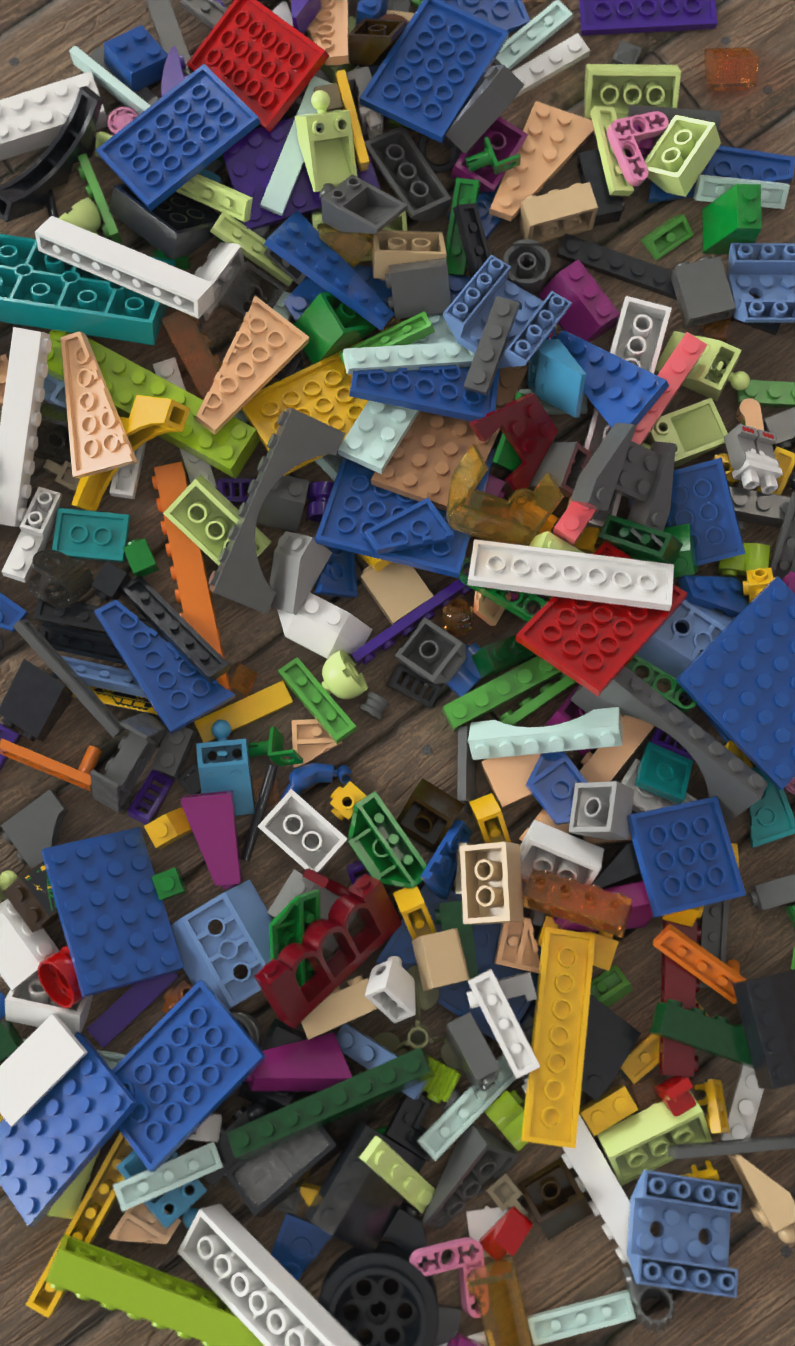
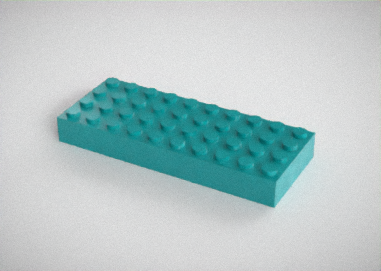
[0,234,176,345]

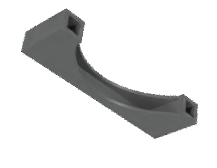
[208,407,345,614]
[570,666,769,824]
[1,790,121,989]

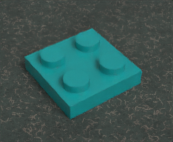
[635,742,693,804]

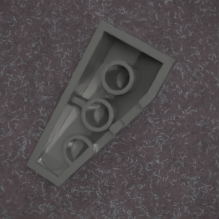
[422,1123,519,1229]

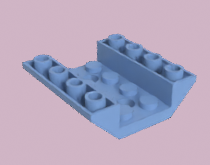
[727,243,795,323]
[443,255,572,368]
[636,584,735,707]
[171,879,273,1010]
[627,1170,742,1298]

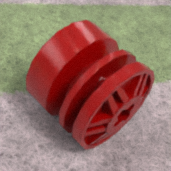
[38,945,84,1008]

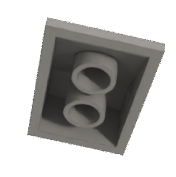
[269,531,332,615]
[267,869,358,953]

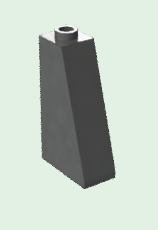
[748,873,795,911]

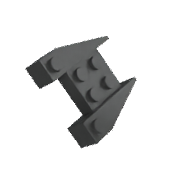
[442,65,524,153]
[571,423,676,531]
[90,712,167,814]

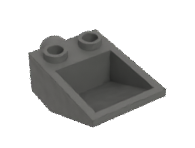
[319,174,407,234]

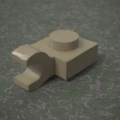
[43,459,80,492]
[486,1172,528,1216]

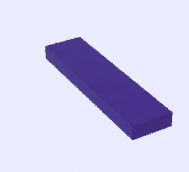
[87,972,180,1048]

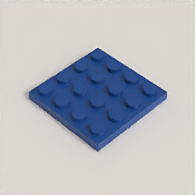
[628,457,746,566]
[627,796,746,918]

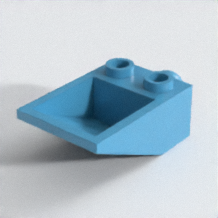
[526,339,586,418]
[196,720,255,815]
[116,1150,207,1229]

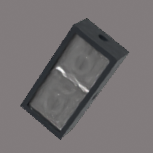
[225,1125,343,1217]

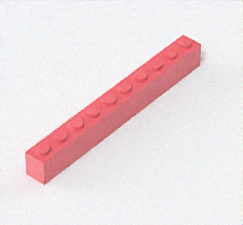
[552,332,708,546]

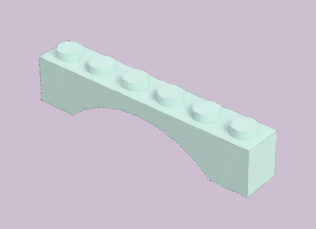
[468,707,623,760]

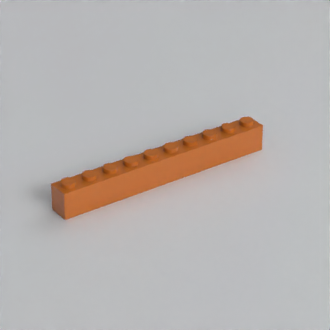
[152,461,232,692]

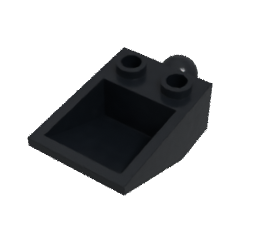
[586,842,642,893]
[238,1019,314,1122]

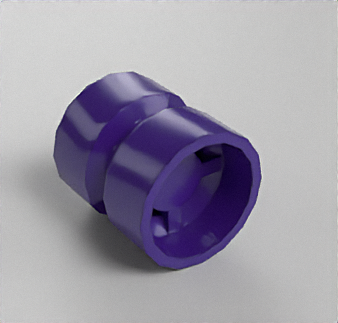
[307,481,334,522]

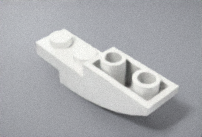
[1,487,62,583]

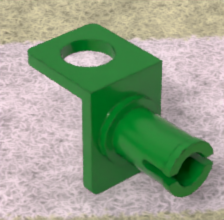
[465,137,521,175]
[248,726,303,767]

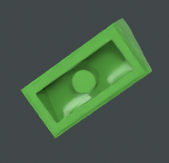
[641,214,694,260]
[590,964,633,1007]

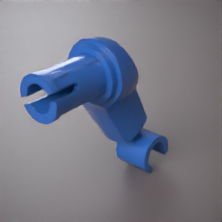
[280,763,352,800]

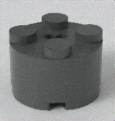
[503,239,551,294]

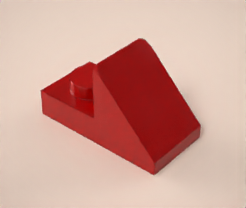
[653,1076,696,1117]
[479,1206,533,1262]

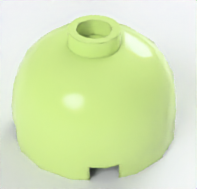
[59,198,101,235]
[322,650,368,700]

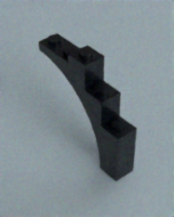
[0,86,104,222]

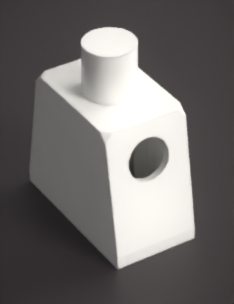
[365,956,416,1023]

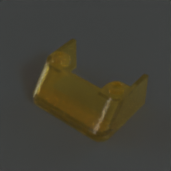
[446,444,564,546]
[466,1256,533,1346]

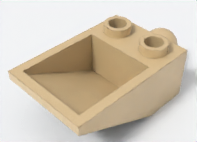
[727,1154,795,1244]

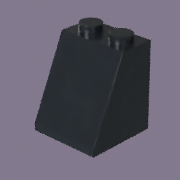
[0,659,74,742]

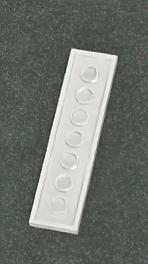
[468,539,674,611]

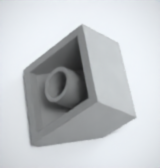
[568,781,634,840]

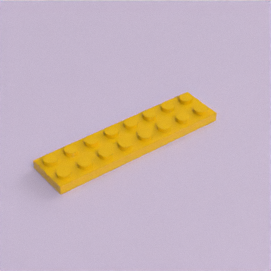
[521,927,596,1149]

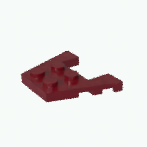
[469,393,558,497]

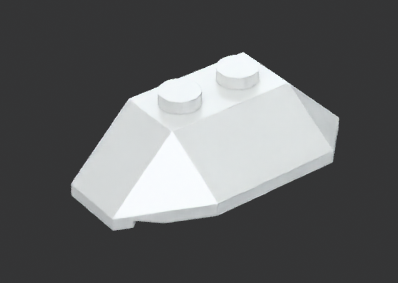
[277,592,373,659]

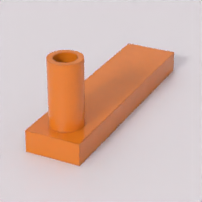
[0,738,102,792]
[653,924,747,1005]

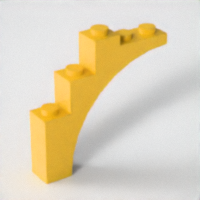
[71,395,190,511]

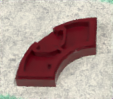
[303,868,349,897]

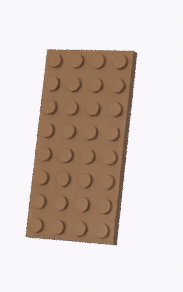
[371,363,529,517]

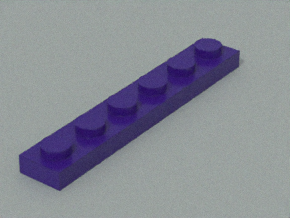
[351,572,473,666]

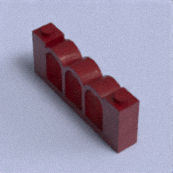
[254,874,402,1029]

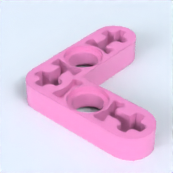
[606,111,669,186]
[409,1237,488,1318]

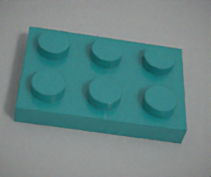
[51,508,131,563]

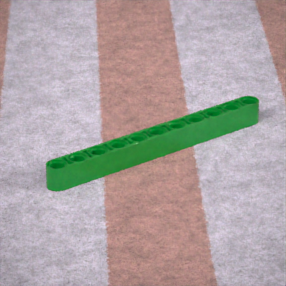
[459,558,697,713]

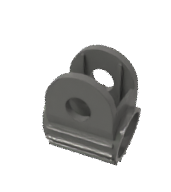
[621,1266,675,1334]

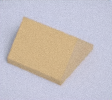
[411,928,470,992]

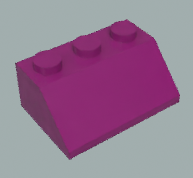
[450,116,528,192]
[538,259,620,343]

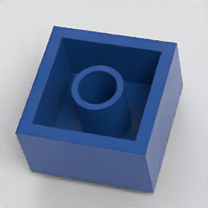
[104,25,168,93]

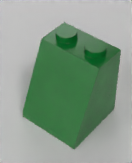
[702,184,762,254]
[294,292,376,364]

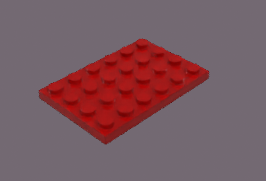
[186,0,330,132]
[516,541,688,697]

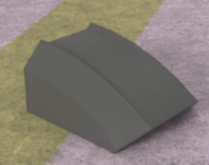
[395,617,466,684]

